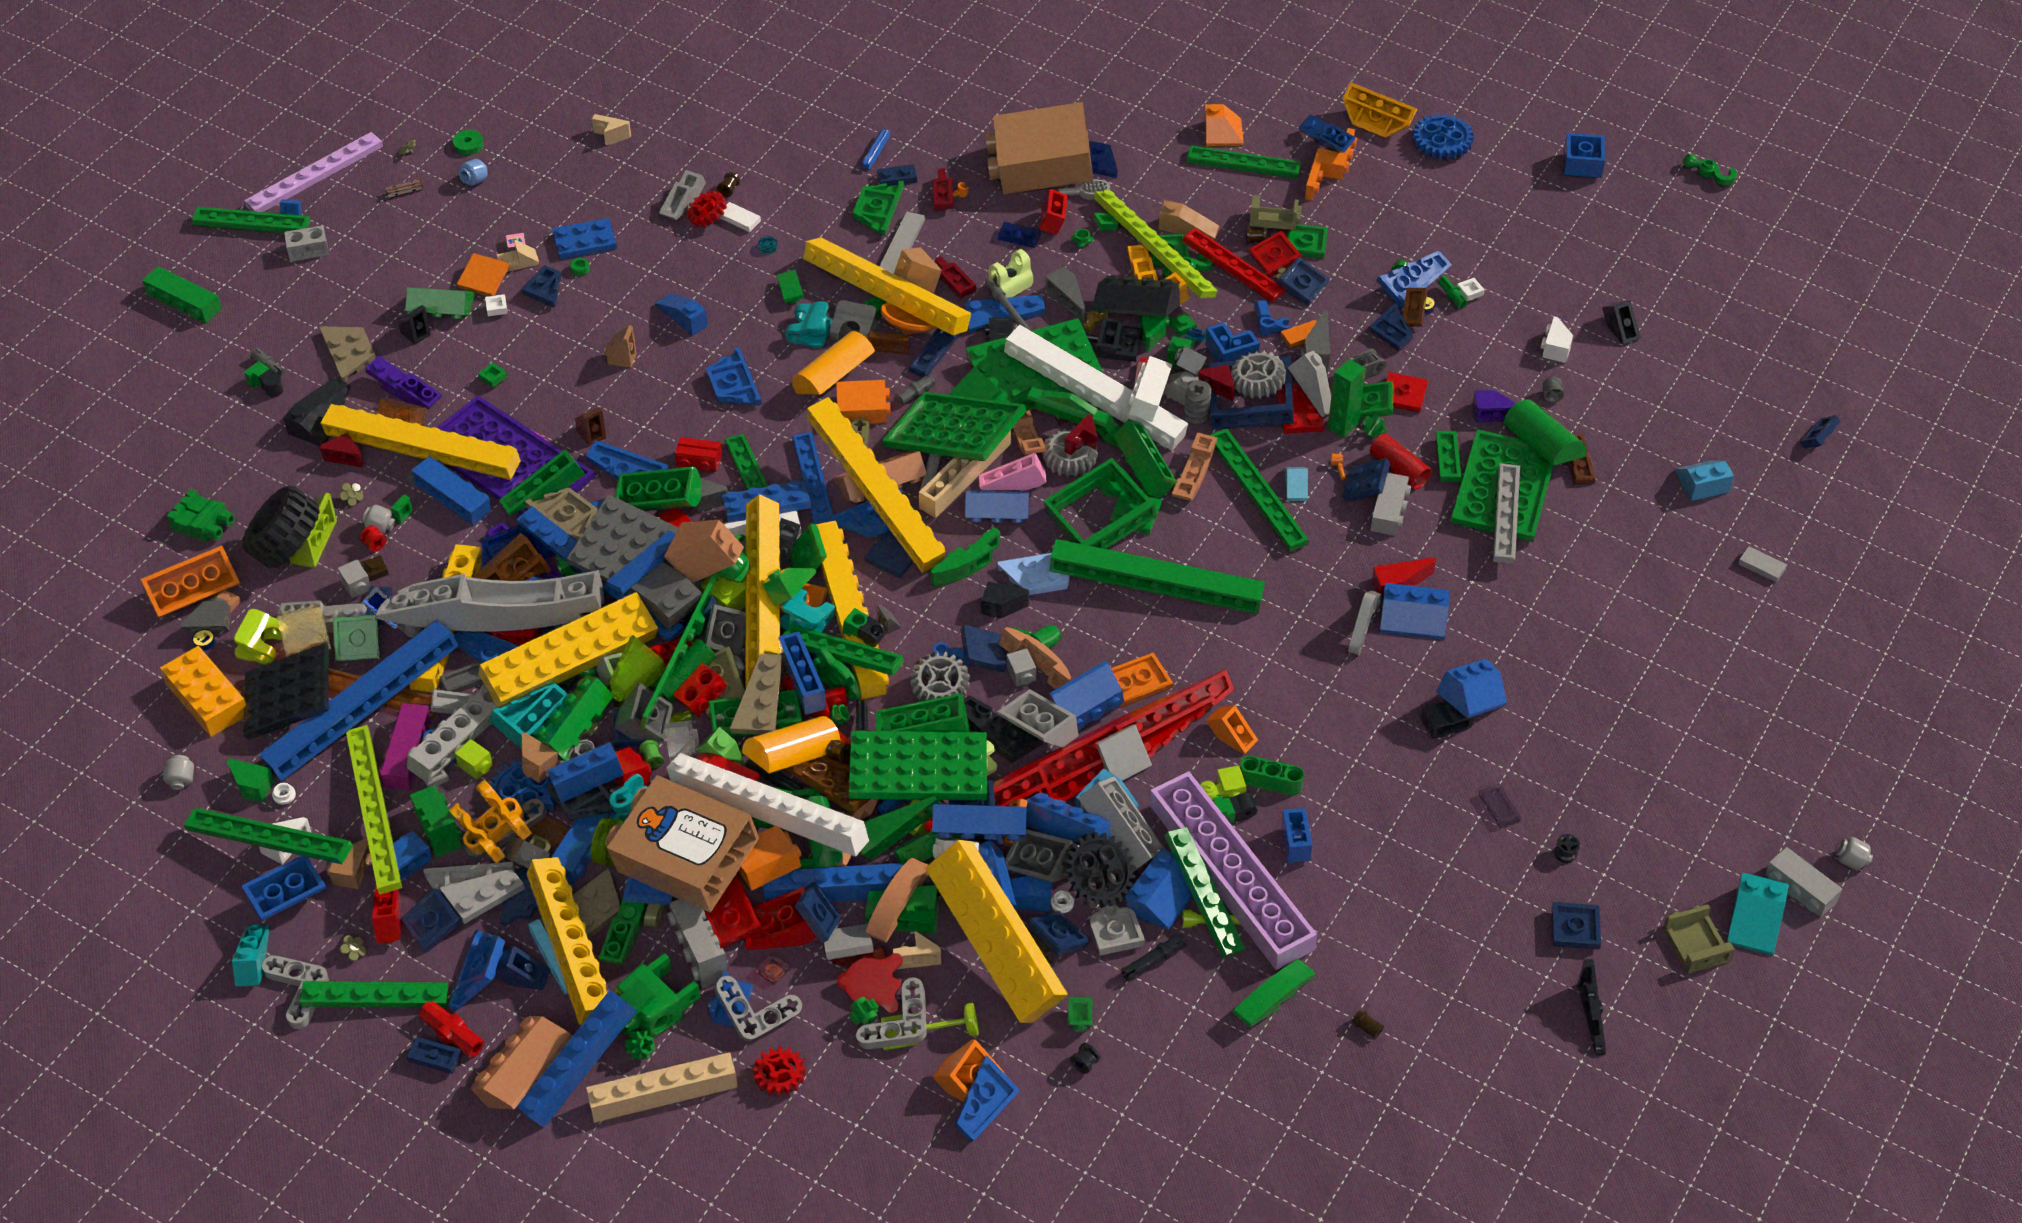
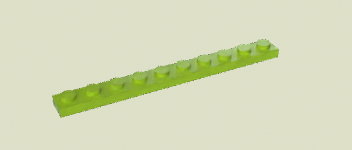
[1093,190,1218,298]
[346,725,402,895]

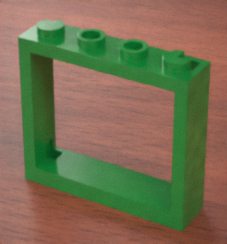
[1044,458,1157,549]

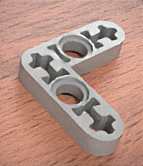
[1348,591,1382,656]
[262,955,329,1030]
[715,976,802,1041]
[856,978,927,1049]

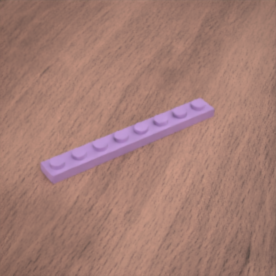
[244,132,383,212]

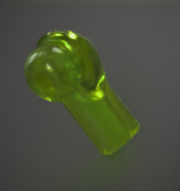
[667,710,692,734]

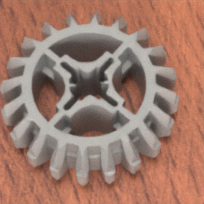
[1231,350,1286,399]
[1042,428,1098,478]
[910,651,970,702]

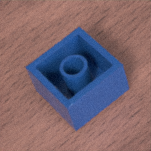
[1563,133,1605,178]

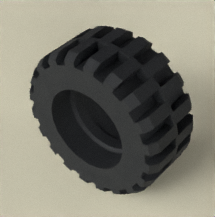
[242,485,320,568]

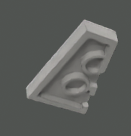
[440,869,525,924]

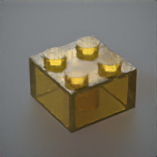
[277,604,331,657]

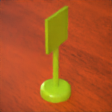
[881,1003,979,1050]

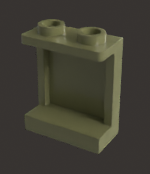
[1249,195,1302,230]
[1663,905,1735,974]

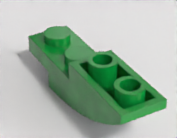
[931,527,1000,587]
[599,898,648,965]

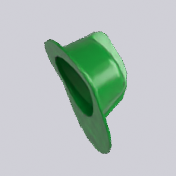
[717,536,750,583]

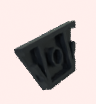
[547,753,615,820]

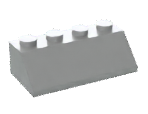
[1078,776,1166,873]

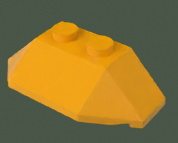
[1342,82,1417,139]

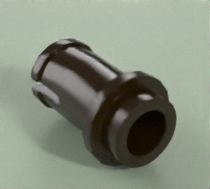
[1352,1010,1384,1038]

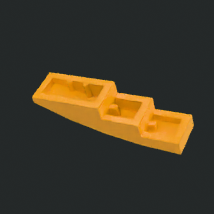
[1127,244,1158,281]

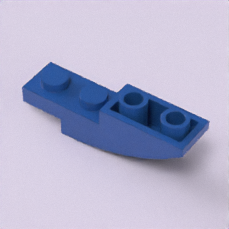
[1298,114,1356,153]

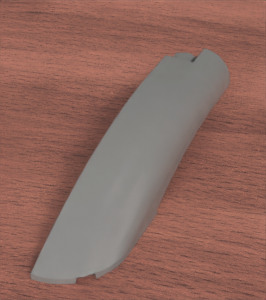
[376,570,604,631]

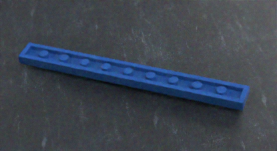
[517,506,684,642]

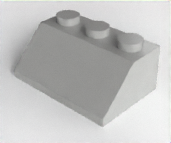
[998,689,1079,747]

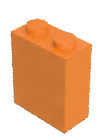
[836,380,891,424]
[738,826,802,891]

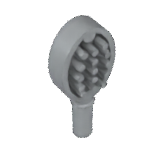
[1058,179,1110,200]

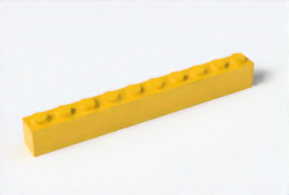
[803,238,971,335]
[807,397,945,574]
[321,404,521,480]
[746,494,780,688]
[816,521,890,700]

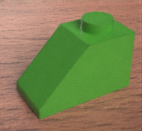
[697,727,744,765]

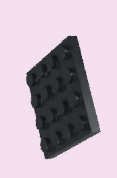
[243,643,329,740]

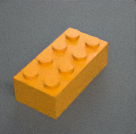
[160,646,246,737]

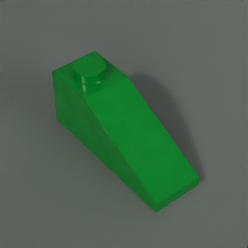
[762,568,816,606]

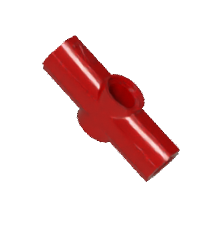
[418,1001,485,1058]

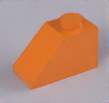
[1206,705,1258,754]

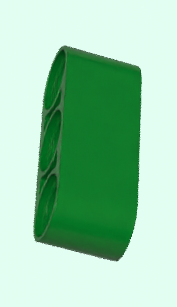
[1240,756,1304,795]

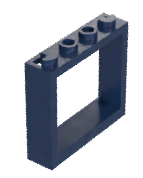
[1210,356,1294,429]

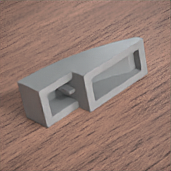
[659,170,706,220]

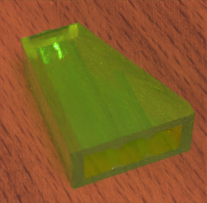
[610,635,666,702]

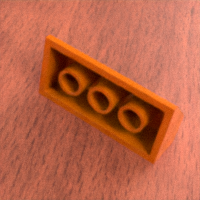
[141,546,240,618]

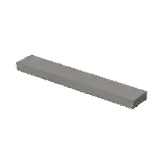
[870,212,925,294]
[1493,463,1520,564]

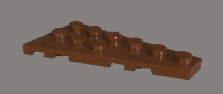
[784,756,871,814]

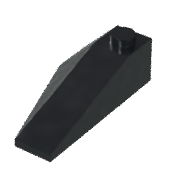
[283,378,350,446]

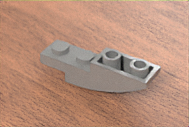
[277,600,367,632]

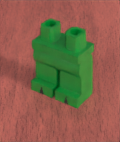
[167,489,235,543]

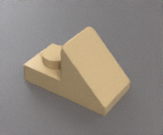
[592,114,631,146]
[497,240,540,272]
[893,931,941,969]

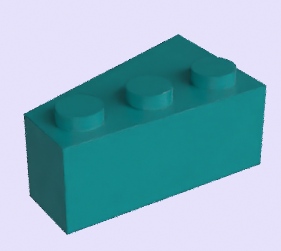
[489,682,568,750]

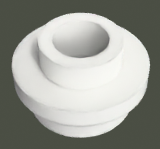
[272,783,296,805]
[1051,891,1074,913]

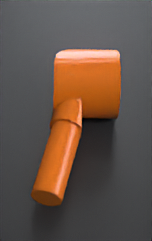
[953,182,969,198]
[1331,454,1346,480]

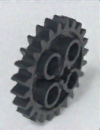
[1062,832,1136,908]

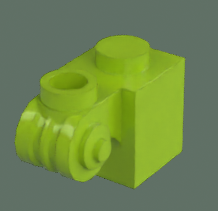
[1200,765,1246,800]

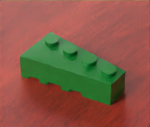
[533,677,614,761]

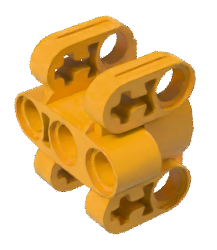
[449,780,532,864]

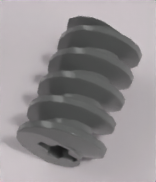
[1184,380,1211,425]

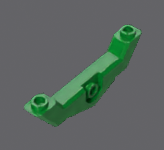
[1010,387,1119,446]

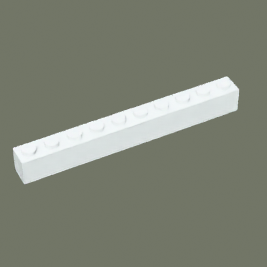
[1004,325,1188,451]
[667,753,869,856]

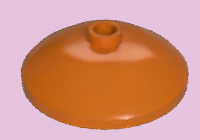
[881,303,937,335]

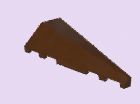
[472,533,552,581]

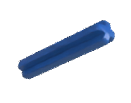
[861,129,890,170]

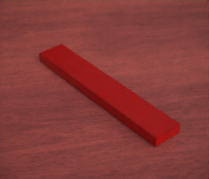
[1182,228,1285,303]

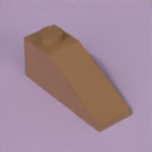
[1159,200,1219,241]

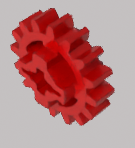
[686,190,727,227]
[753,1046,806,1097]

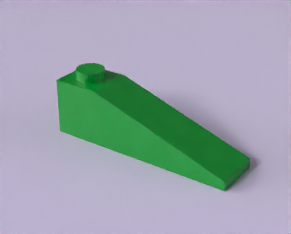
[499,449,585,515]
[861,796,943,861]

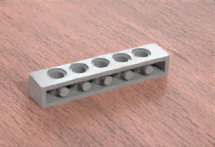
[407,684,497,783]

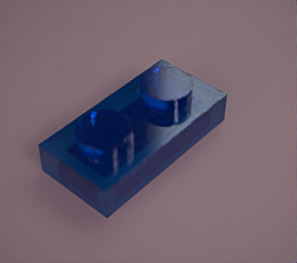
[998,222,1041,248]

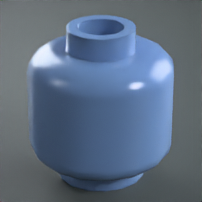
[459,159,488,186]

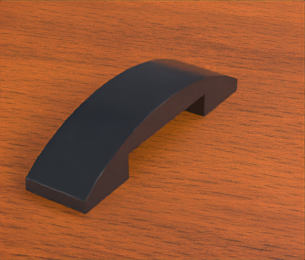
[779,518,801,571]

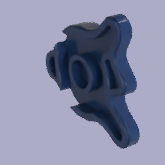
[499,868,539,926]

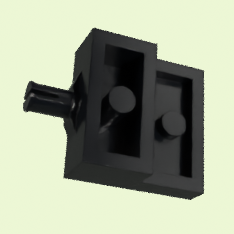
[1086,317,1142,362]

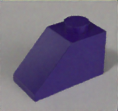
[1472,390,1516,422]

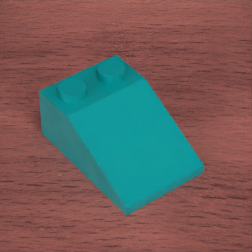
[1726,872,1789,956]

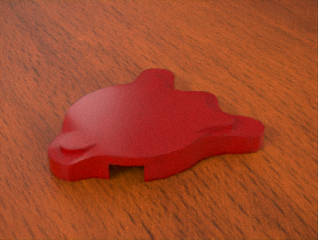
[837,953,903,1014]

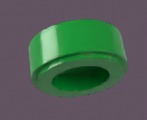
[570,258,590,276]

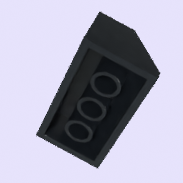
[1092,275,1180,317]

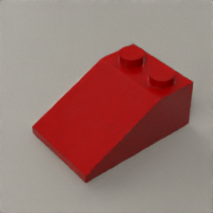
[745,886,818,950]

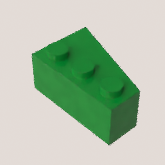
[410,785,463,858]
[865,885,939,934]

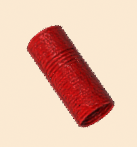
[1370,434,1431,489]

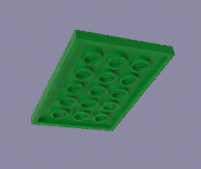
[966,318,1103,402]
[882,391,1026,461]
[1451,429,1553,542]
[849,731,987,800]

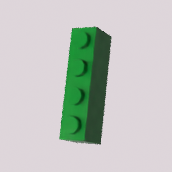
[142,266,222,323]
[1327,359,1366,438]
[1113,419,1177,499]

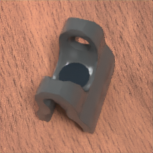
[830,300,878,341]

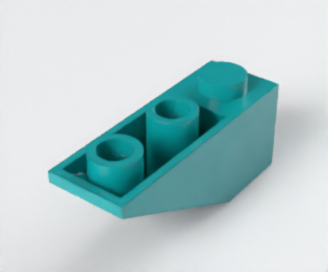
[232,924,270,986]

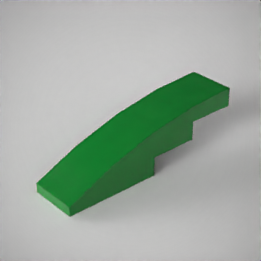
[1232,959,1315,1027]

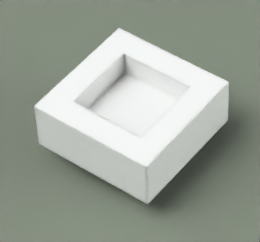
[1457,278,1484,301]
[485,294,508,316]

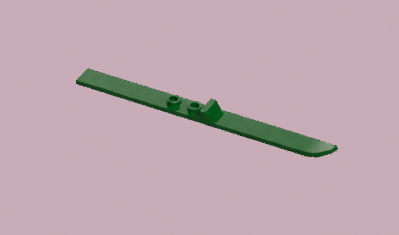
[640,534,746,730]

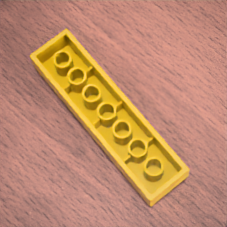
[479,592,658,708]
[925,840,1068,1023]

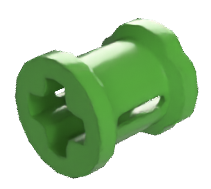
[639,739,664,770]

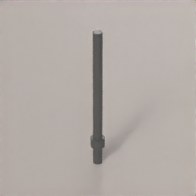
[985,278,1031,331]

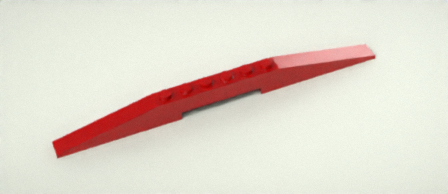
[923,670,1234,832]

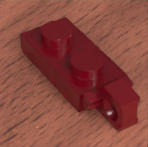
[933,168,954,211]
[935,256,977,299]

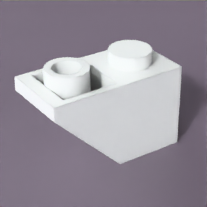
[1541,317,1573,363]

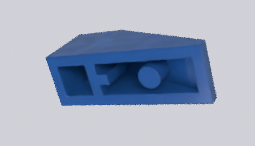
[655,293,708,336]
[1010,876,1053,913]

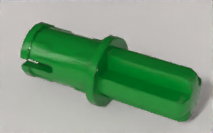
[1437,276,1468,310]

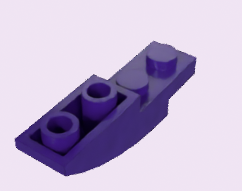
[365,356,442,409]

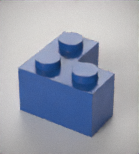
[1205,322,1260,362]

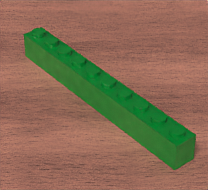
[1049,539,1265,614]

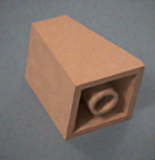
[664,520,744,583]

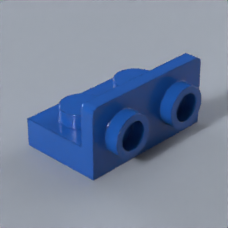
[708,971,753,1028]

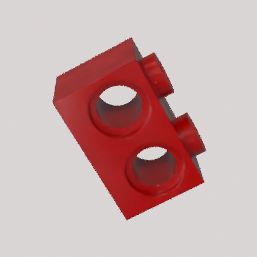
[673,663,728,718]

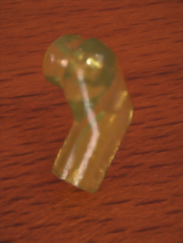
[1084,310,1108,332]

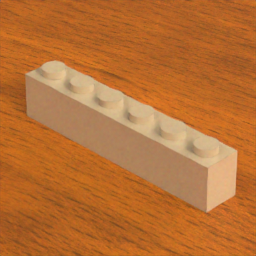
[919,430,1011,518]
[586,1052,737,1123]

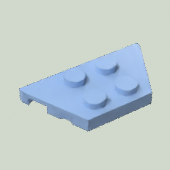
[998,553,1070,595]

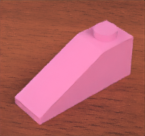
[979,453,1046,490]

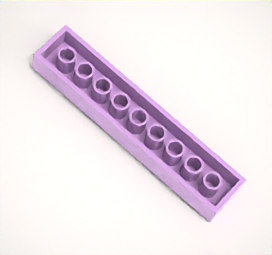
[1150,771,1317,970]

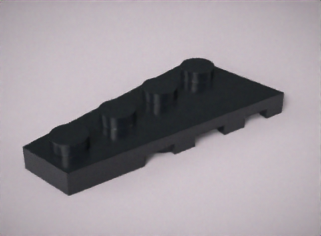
[964,695,1044,763]

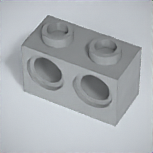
[284,225,329,262]

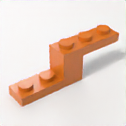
[1305,128,1357,201]

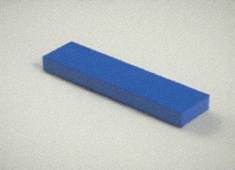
[607,530,676,594]

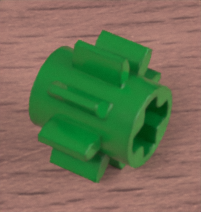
[1362,414,1388,439]
[849,997,879,1026]
[625,1030,655,1060]

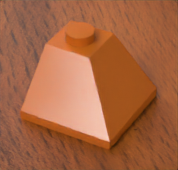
[1204,104,1244,146]
[933,1039,1004,1102]

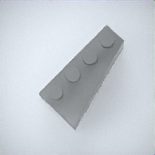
[667,899,728,989]

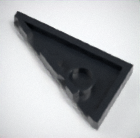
[1577,959,1606,1056]

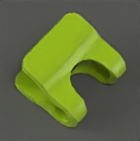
[234,609,289,665]

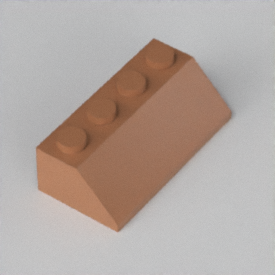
[833,451,927,504]
[470,1016,572,1110]

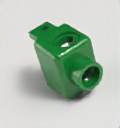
[615,953,700,1038]

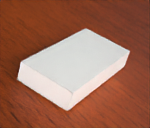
[719,202,761,232]

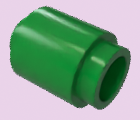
[1030,625,1061,649]

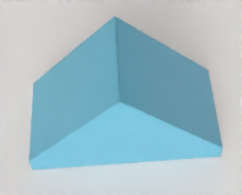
[1284,467,1308,501]

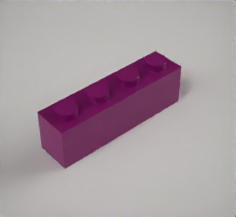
[379,703,432,790]

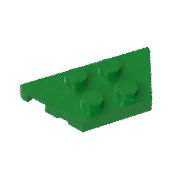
[853,181,904,236]

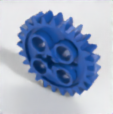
[1412,113,1474,160]
[489,758,557,820]

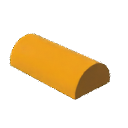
[792,331,875,395]
[742,716,841,773]

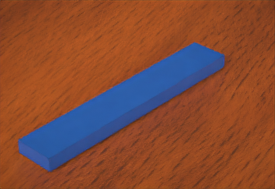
[792,432,833,525]

